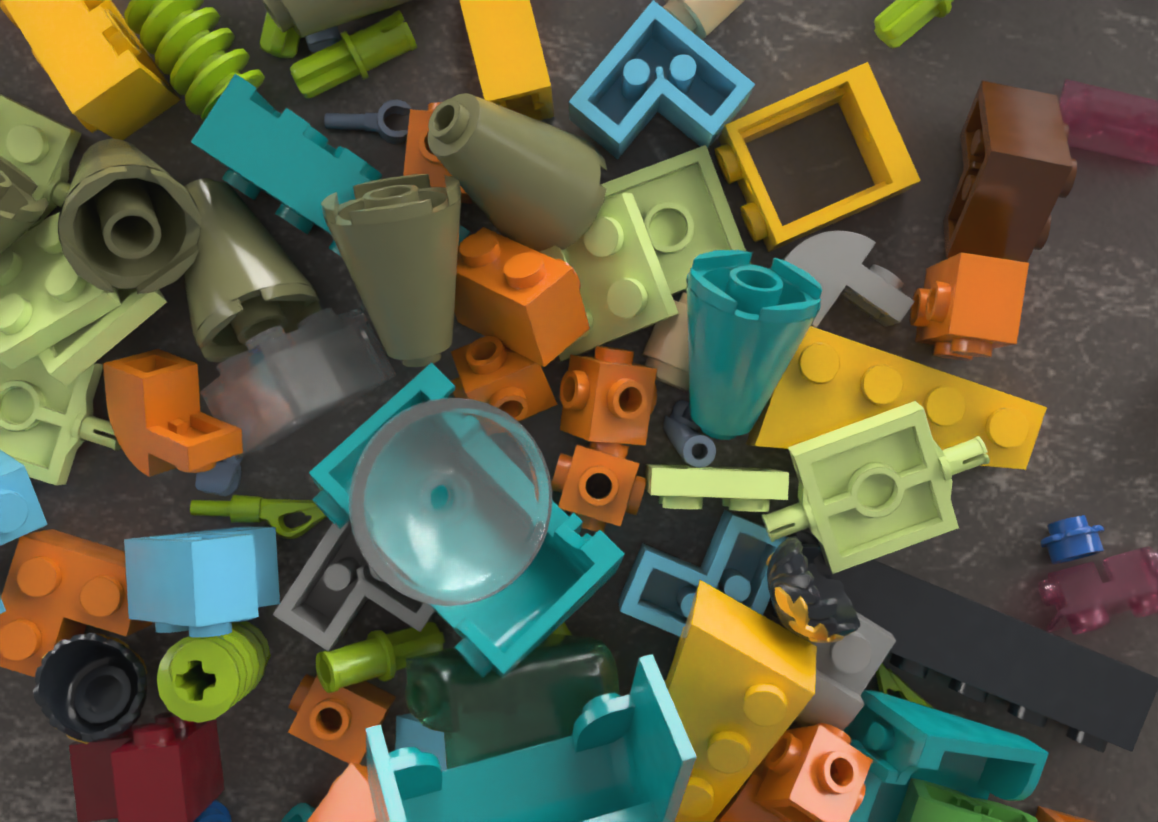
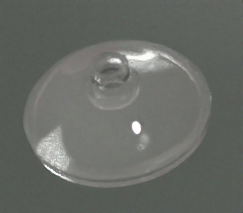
[349,398,552,606]

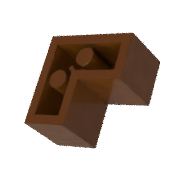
[943,81,1077,263]

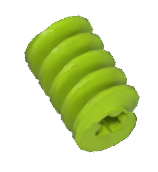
[124,0,265,121]
[156,621,271,723]

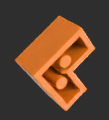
[0,529,152,677]

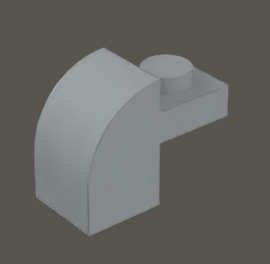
[782,231,915,328]
[793,612,896,731]

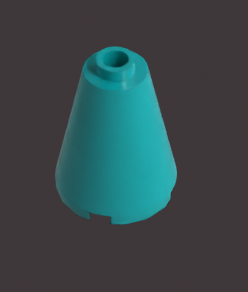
[686,250,822,440]

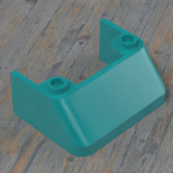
[365,654,697,822]

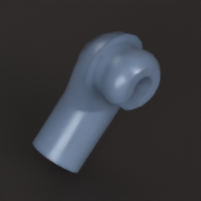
[663,400,716,468]

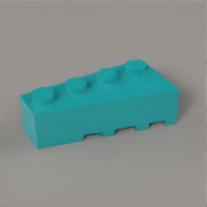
[191,73,472,257]

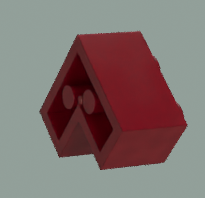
[69,711,225,822]

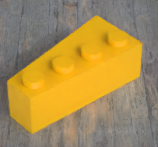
[0,0,181,140]
[746,326,1047,470]
[664,580,817,822]

